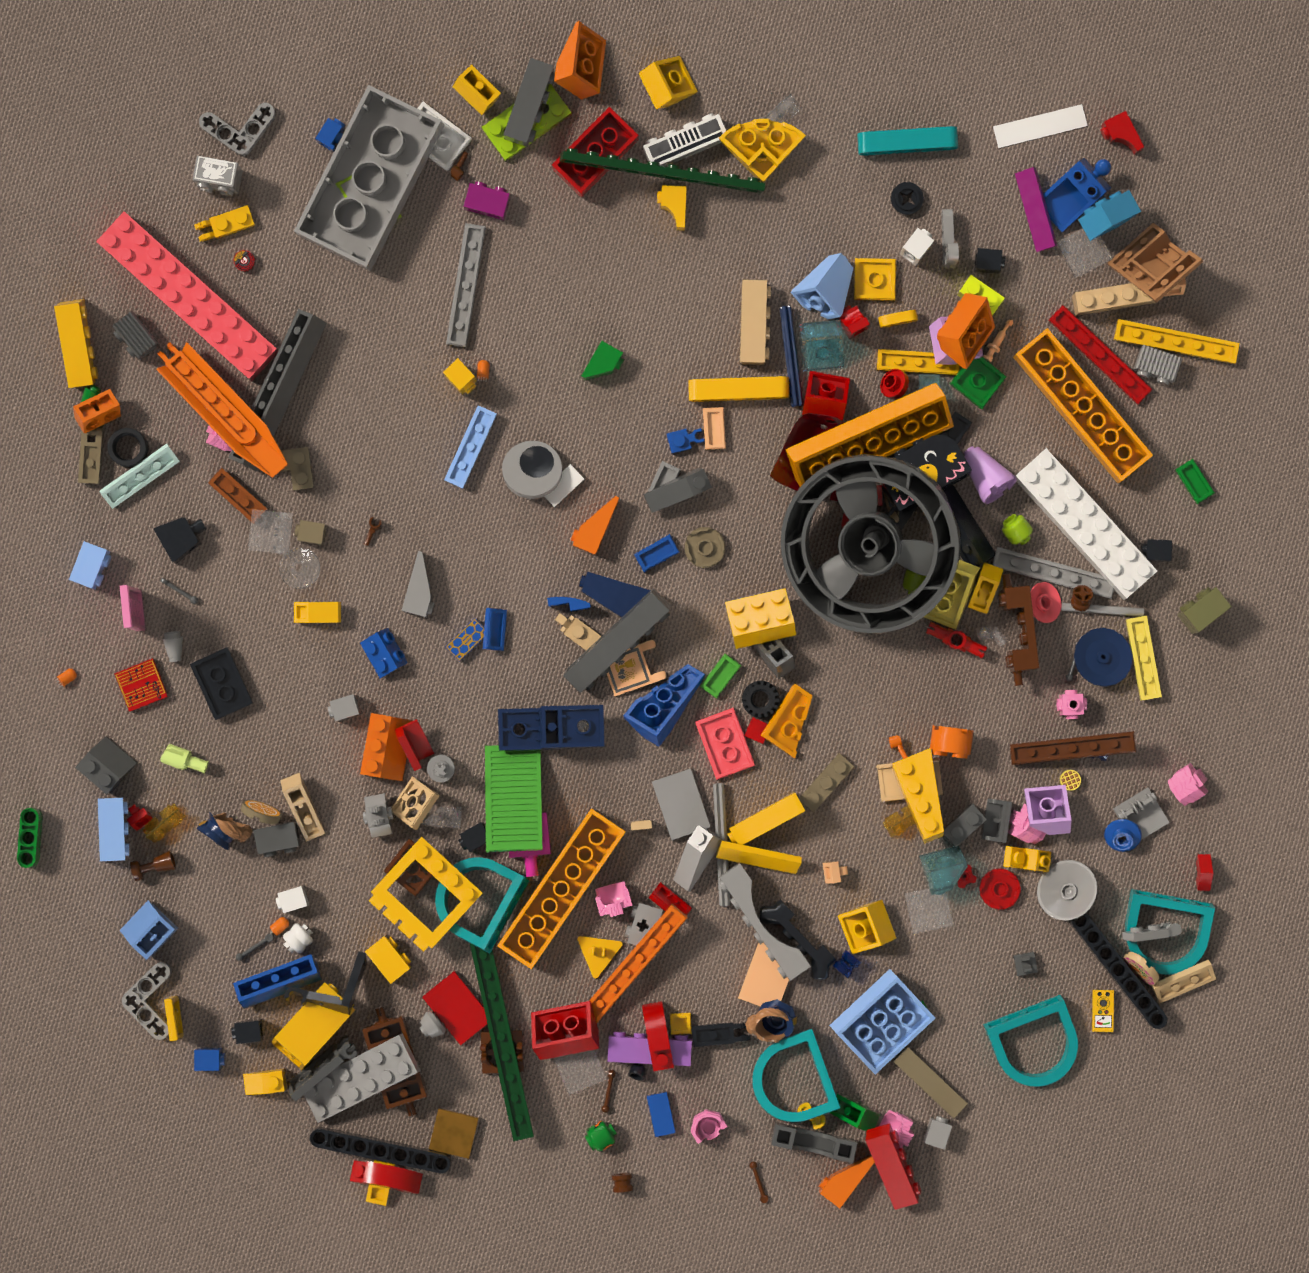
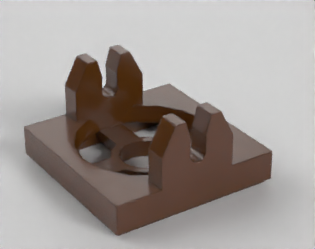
[384,838,433,897]
[480,1030,524,1074]

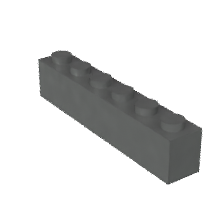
[563,588,671,693]

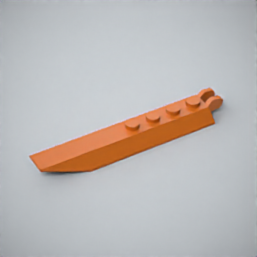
[156,342,288,478]

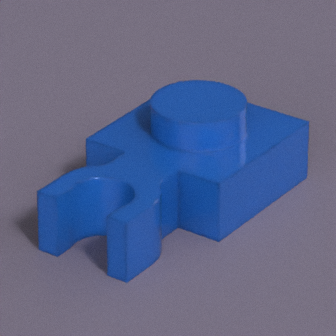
[666,428,705,454]

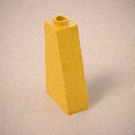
[727,792,805,845]

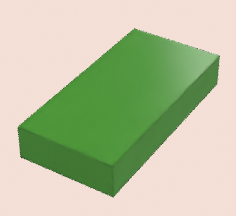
[700,654,741,699]

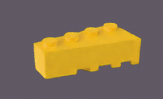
[54,299,98,388]
[892,748,944,844]

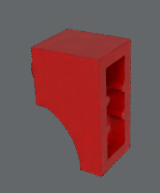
[1100,111,1144,154]
[838,305,870,339]

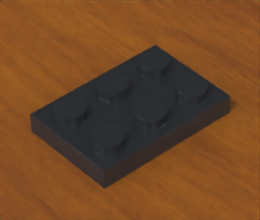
[190,647,254,720]

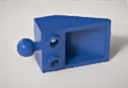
[1043,158,1111,232]

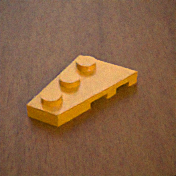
[761,684,812,758]

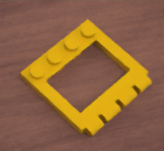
[369,837,483,952]

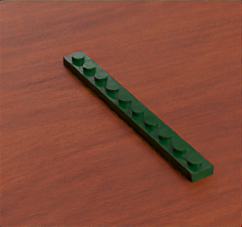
[560,148,765,193]
[470,934,534,1142]

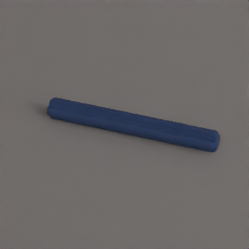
[780,306,803,407]

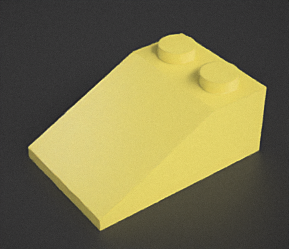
[924,560,980,630]

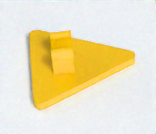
[577,936,622,979]

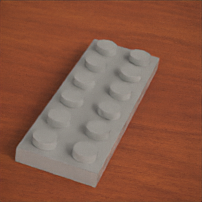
[304,1033,421,1123]

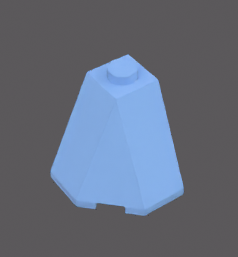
[791,253,853,319]

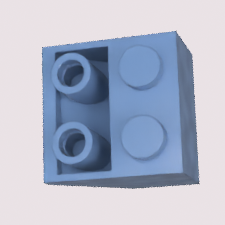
[120,900,178,960]

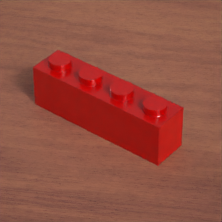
[865,1123,921,1210]

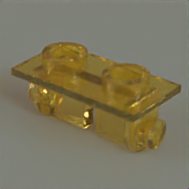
[142,803,186,843]
[882,805,916,837]

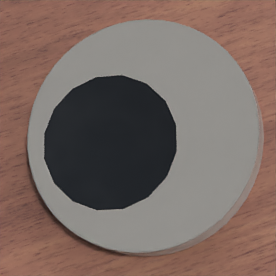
[502,441,562,499]

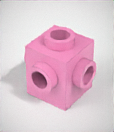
[1056,690,1087,719]

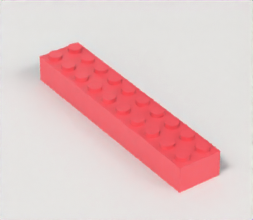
[96,212,278,382]

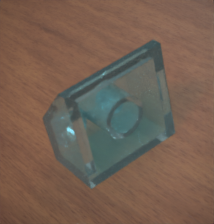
[799,320,844,371]

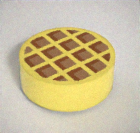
[1059,770,1081,790]

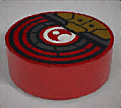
[234,250,255,272]

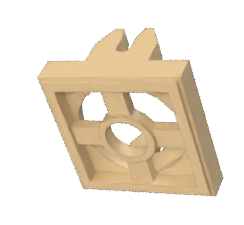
[392,777,440,830]

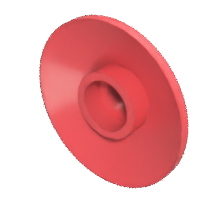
[1030,582,1061,623]

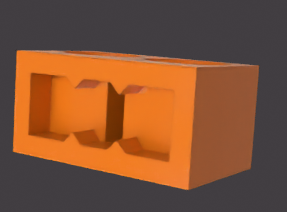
[73,389,121,434]

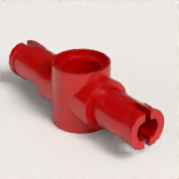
[925,621,987,659]

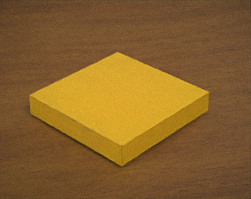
[854,258,896,301]
[164,996,184,1041]

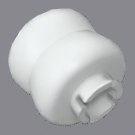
[283,923,313,954]

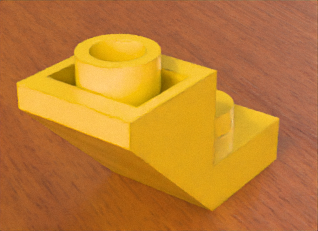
[294,602,341,623]
[1003,846,1051,872]

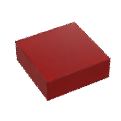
[744,717,767,744]

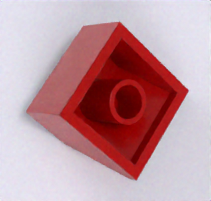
[802,371,850,421]

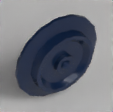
[1074,628,1133,687]

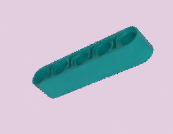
[857,126,959,156]

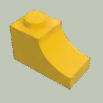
[657,185,686,231]
[968,562,1003,614]

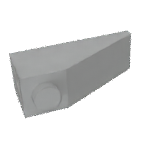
[402,551,435,618]
[673,825,724,892]

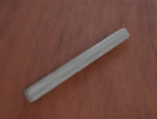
[713,783,731,906]

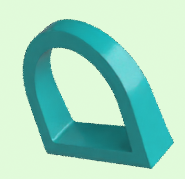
[435,857,529,954]
[1125,889,1215,974]
[983,995,1078,1087]
[752,1029,840,1123]

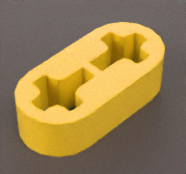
[878,310,918,328]

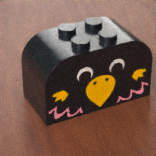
[881,435,972,516]

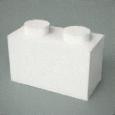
[900,228,934,266]

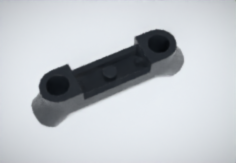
[760,899,837,980]

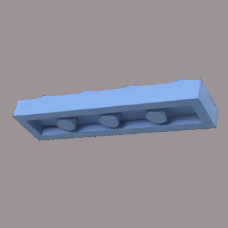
[444,405,497,489]

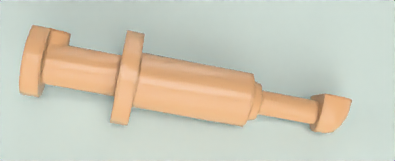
[983,320,1013,363]

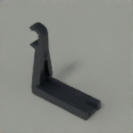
[285,951,367,1015]

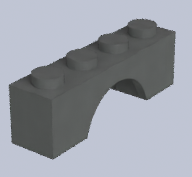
[771,1122,857,1163]

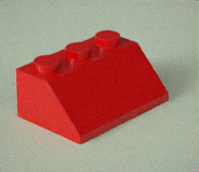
[531,1001,599,1060]

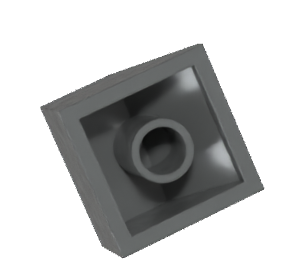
[75,736,137,795]

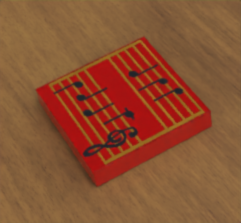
[114,658,169,712]

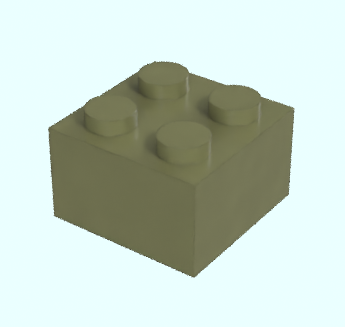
[1177,587,1232,634]

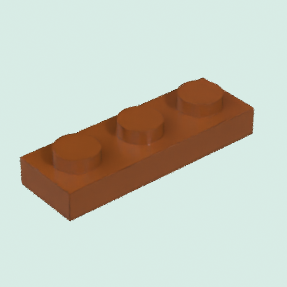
[208,468,268,525]

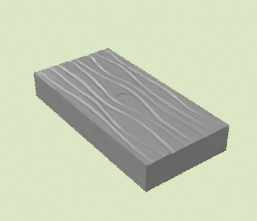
[294,85,444,271]

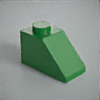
[581,341,625,380]
[830,1094,881,1131]

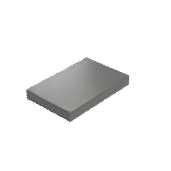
[652,768,710,840]

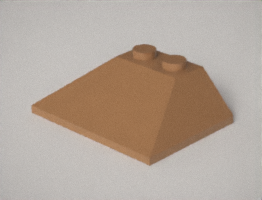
[1107,223,1203,303]

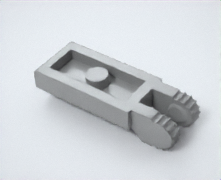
[1122,922,1182,942]

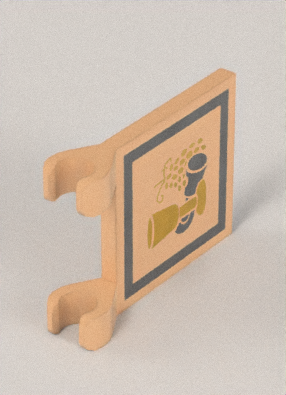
[607,640,667,696]

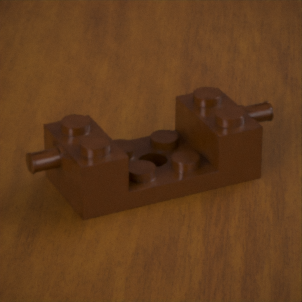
[998,574,1039,686]
[362,1007,428,1116]

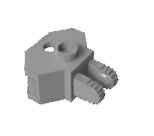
[363,793,394,838]

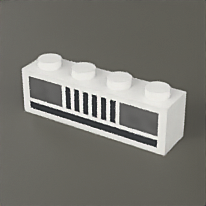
[643,113,726,167]

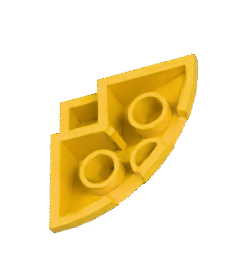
[719,119,806,183]

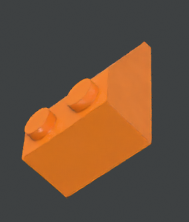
[554,21,606,100]

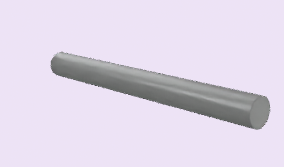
[1061,603,1144,617]

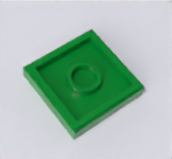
[949,357,1007,409]

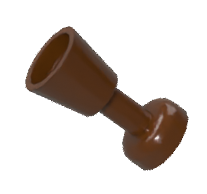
[130,850,176,881]

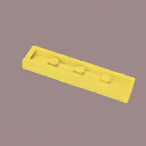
[1125,616,1162,701]

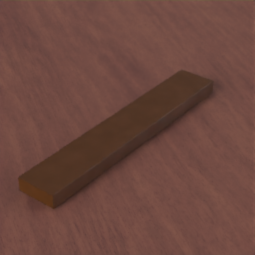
[1010,731,1137,765]

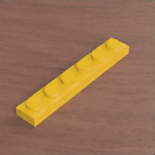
[1114,319,1240,364]

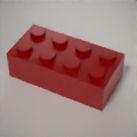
[551,107,639,198]

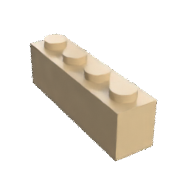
[740,280,771,365]
[1072,283,1156,316]

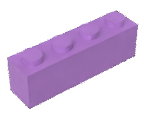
[607,1032,692,1066]

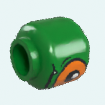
[585,1121,617,1152]

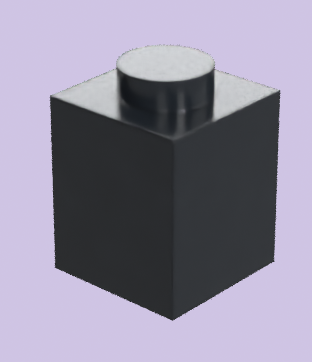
[974,248,1005,274]
[1140,539,1172,562]
[458,822,486,852]
[231,1019,264,1044]

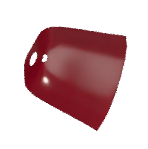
[770,413,845,501]

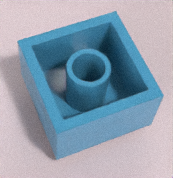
[1078,190,1141,241]

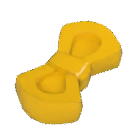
[797,1102,826,1130]

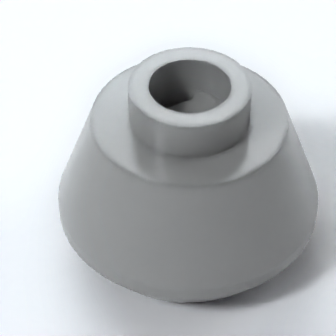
[420,1011,446,1038]

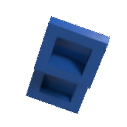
[547,597,591,612]

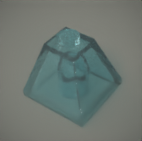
[919,845,968,895]

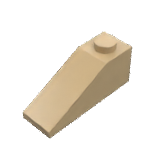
[281,773,325,842]

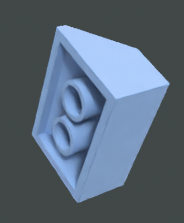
[98,798,129,861]

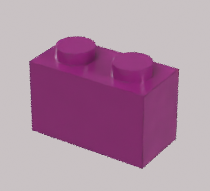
[463,181,510,220]

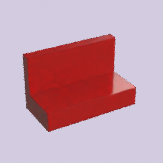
[395,719,434,771]

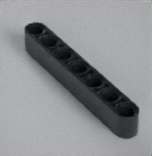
[1069,913,1167,1029]
[310,1127,452,1173]

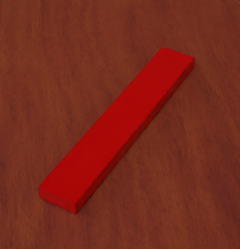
[1048,305,1152,405]

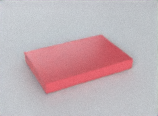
[695,708,755,780]

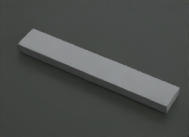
[446,223,486,348]
[992,547,1114,599]

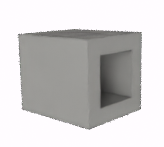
[328,694,361,721]
[923,1116,952,1150]

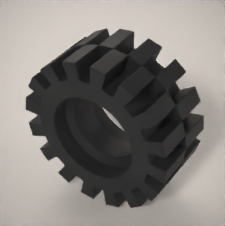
[742,681,779,718]

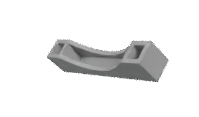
[718,863,811,981]

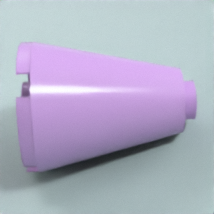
[964,446,1017,504]

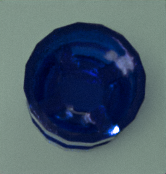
[832,950,861,979]

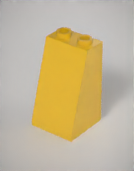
[271,982,355,1070]

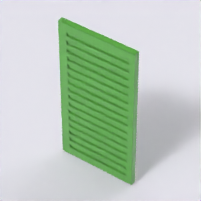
[485,745,543,852]

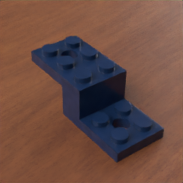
[498,705,605,751]

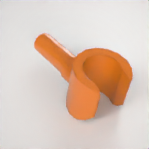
[889,735,908,759]

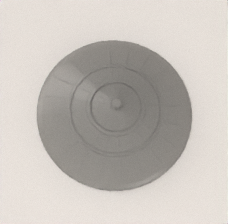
[1037,860,1097,920]

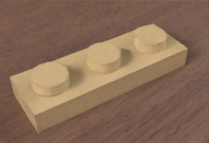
[1152,960,1216,1004]

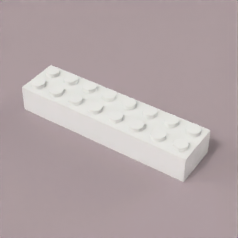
[1015,448,1157,600]

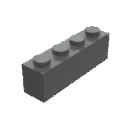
[503,58,555,147]

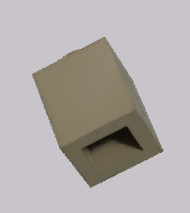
[295,520,327,546]

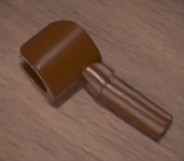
[451,152,468,181]
[364,517,382,546]

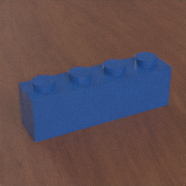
[233,954,322,1009]

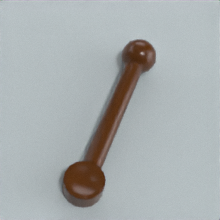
[601,1070,616,1113]
[749,1161,768,1203]

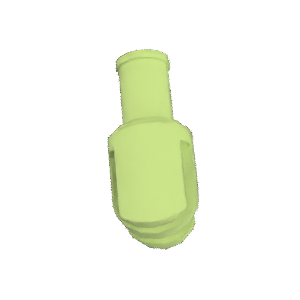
[160,744,209,774]

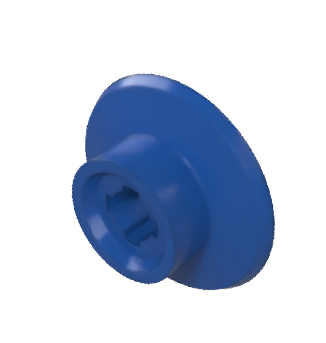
[1104,819,1142,852]

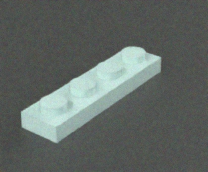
[100,444,180,509]

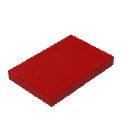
[422,970,487,1046]

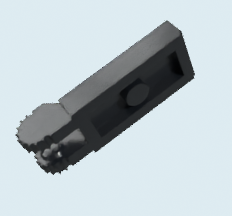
[691,1022,751,1047]

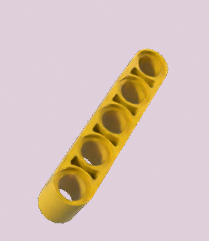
[688,376,790,402]

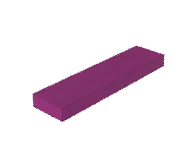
[1015,167,1057,252]

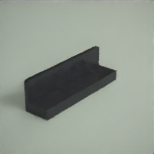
[943,485,995,566]

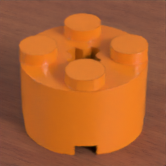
[930,725,974,759]

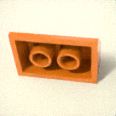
[937,293,995,369]
[360,713,414,781]

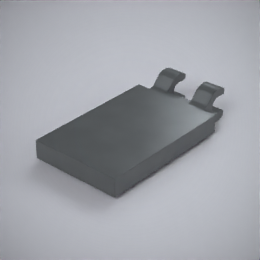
[287,1035,357,1102]

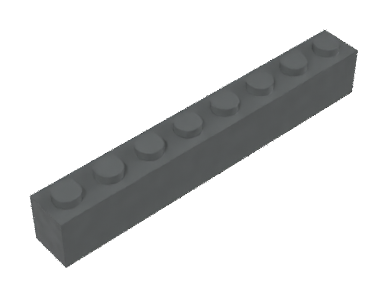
[228,309,327,471]

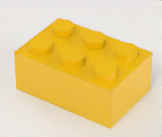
[725,588,796,649]

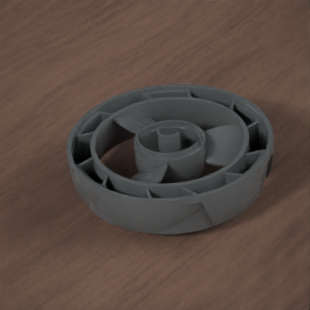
[781,454,961,633]

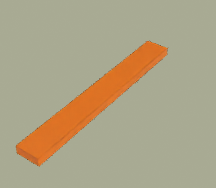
[589,904,688,1023]

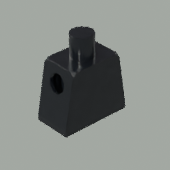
[153,517,207,564]

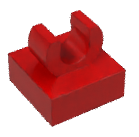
[126,804,154,831]

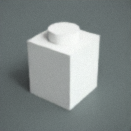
[276,885,309,913]

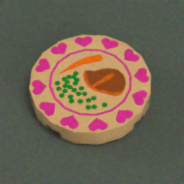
[1123,952,1160,986]

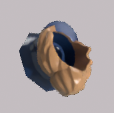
[197,812,253,850]
[745,999,797,1043]

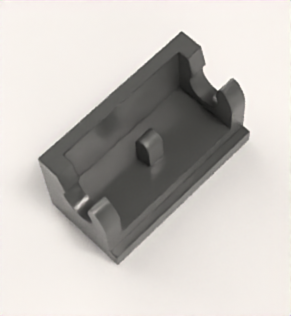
[982,798,1012,843]

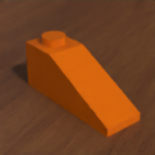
[571,496,619,556]
[819,1155,875,1209]

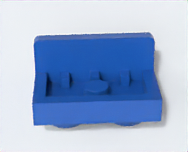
[360,628,407,678]

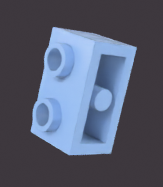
[69,541,111,590]

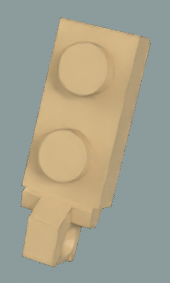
[555,613,601,650]

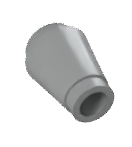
[163,631,183,662]

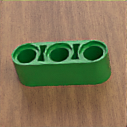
[17,808,43,868]

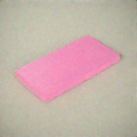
[120,585,145,631]

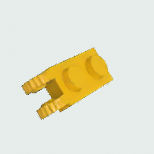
[194,205,255,242]

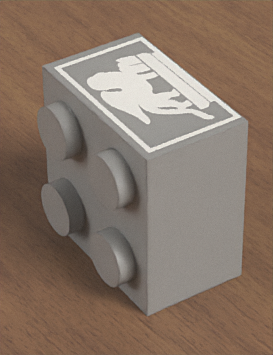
[192,156,243,196]

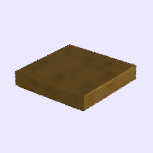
[429,1108,479,1159]

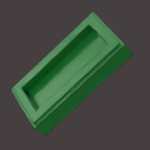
[1175,459,1215,505]

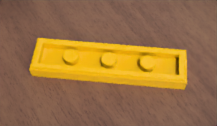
[877,349,960,375]
[716,841,802,874]

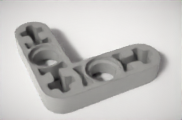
[199,103,276,156]
[941,209,959,268]
[122,962,172,1040]

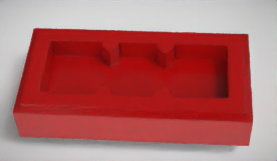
[648,882,692,916]

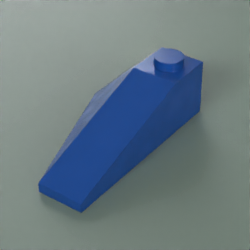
[623,664,705,747]

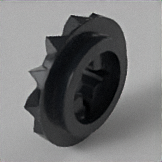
[891,182,924,215]

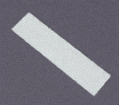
[993,104,1088,148]

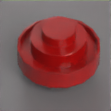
[880,369,909,400]

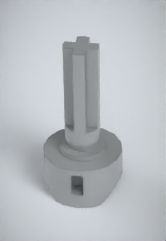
[427,754,455,783]

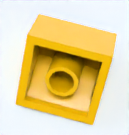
[639,56,698,110]
[838,900,897,954]

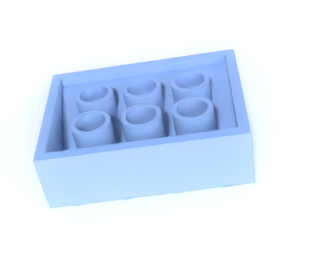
[829,969,935,1075]

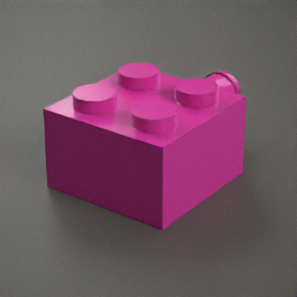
[509,812,551,877]

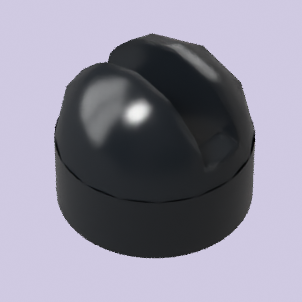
[628,1063,646,1081]

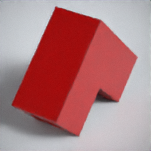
[1196,854,1214,891]

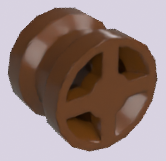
[1070,585,1093,611]
[611,1173,633,1193]

